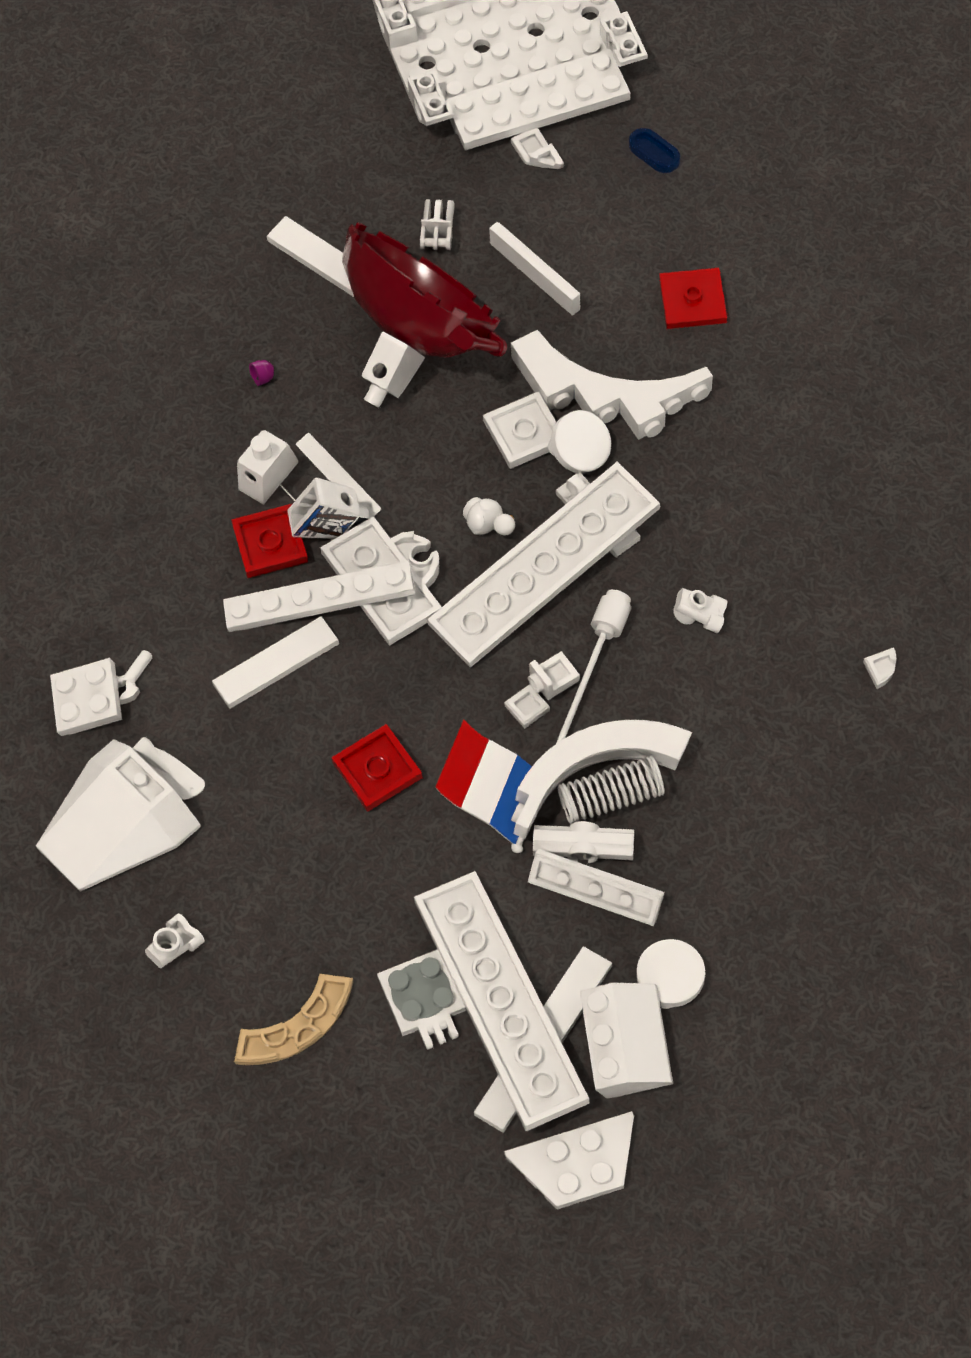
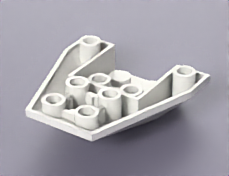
[36,739,201,892]

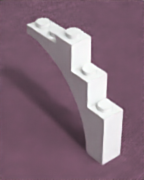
[511,330,713,440]

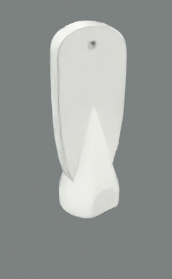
[132,737,205,800]

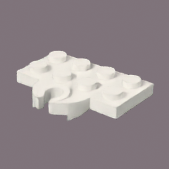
[320,516,442,646]

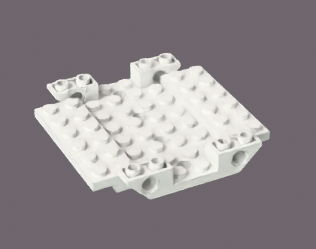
[373,0,648,150]

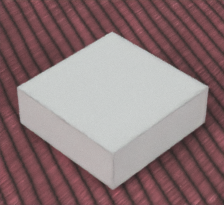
[504,684,550,729]

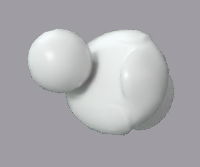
[463,497,515,536]

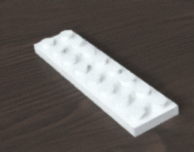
[427,462,660,668]
[414,871,589,1131]

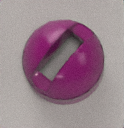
[249,360,274,386]

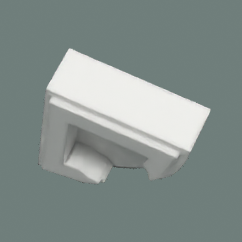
[863,647,897,689]

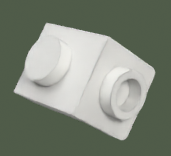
[528,651,580,700]

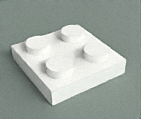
[483,391,556,469]
[50,658,122,736]

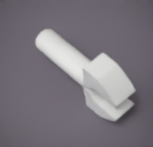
[116,650,152,705]

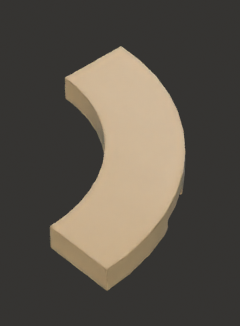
[234,974,353,1065]

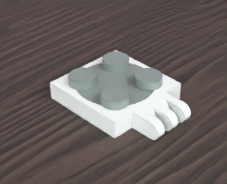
[377,949,466,1050]

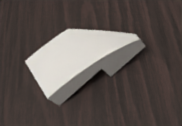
[511,128,564,169]

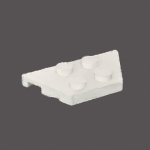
[504,1111,634,1209]

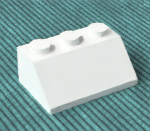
[580,983,673,1099]

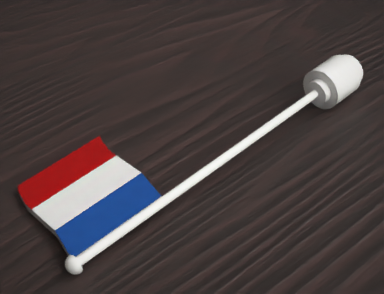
[436,589,631,853]

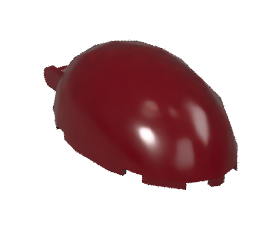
[342,222,507,358]

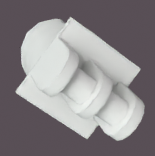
[420,199,455,250]

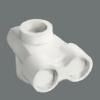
[674,588,727,633]
[145,913,205,968]

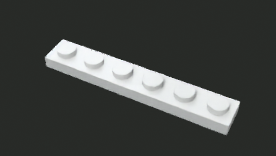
[223,560,415,632]

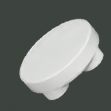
[548,410,611,475]
[637,939,705,1009]

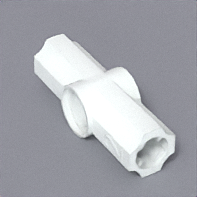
[533,821,634,863]

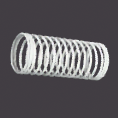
[558,755,665,824]

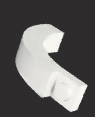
[511,720,692,839]

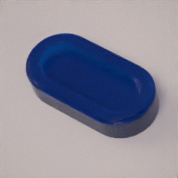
[629,128,680,173]

